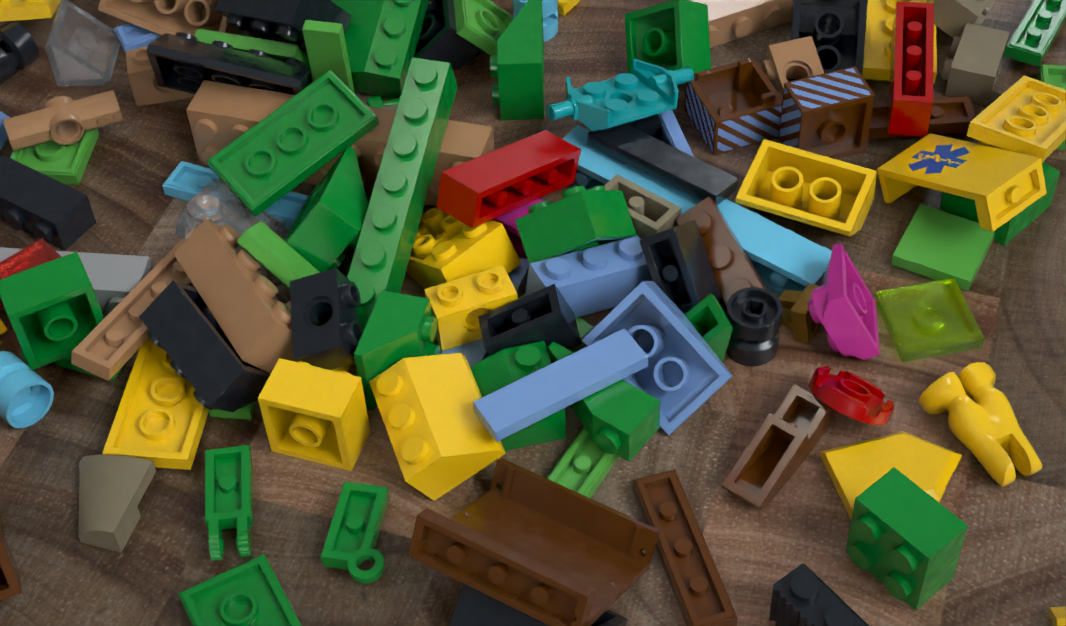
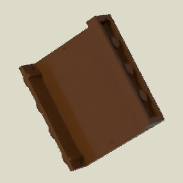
[408,457,660,626]

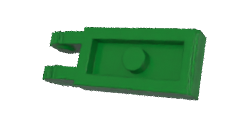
[205,445,253,561]

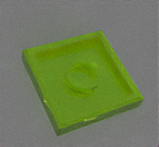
[875,278,985,362]

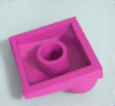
[807,243,880,360]

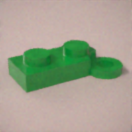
[321,481,390,584]

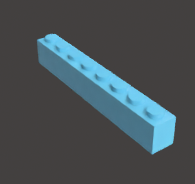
[563,125,832,296]

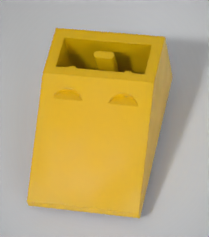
[406,207,521,289]

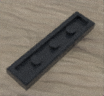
[587,124,739,205]

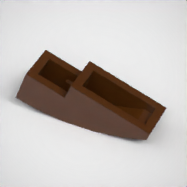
[721,384,835,510]

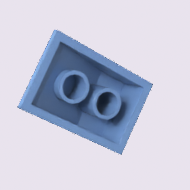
[582,281,733,435]

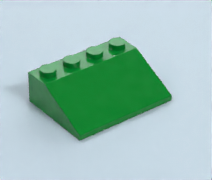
[304,0,429,99]

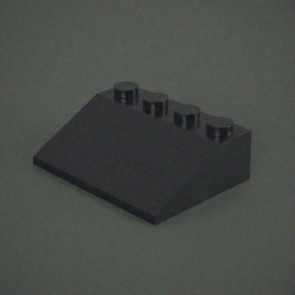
[146,32,311,95]

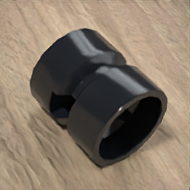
[0,21,39,85]
[726,287,782,366]

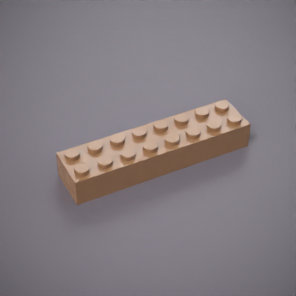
[186,80,495,206]

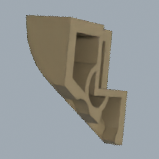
[78,455,156,553]

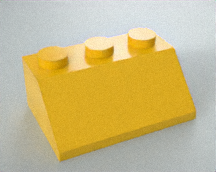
[735,139,877,237]
[369,353,506,501]

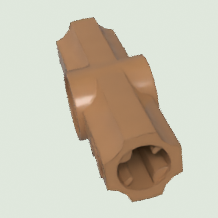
[3,90,123,151]

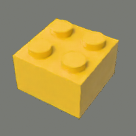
[258,358,371,471]

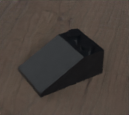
[788,0,868,82]

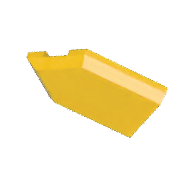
[820,431,962,519]

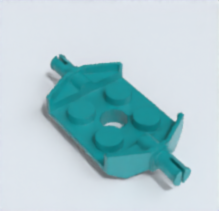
[546,59,694,131]

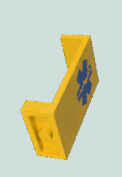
[877,133,1047,232]

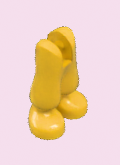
[919,362,1042,487]

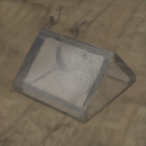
[45,0,121,86]

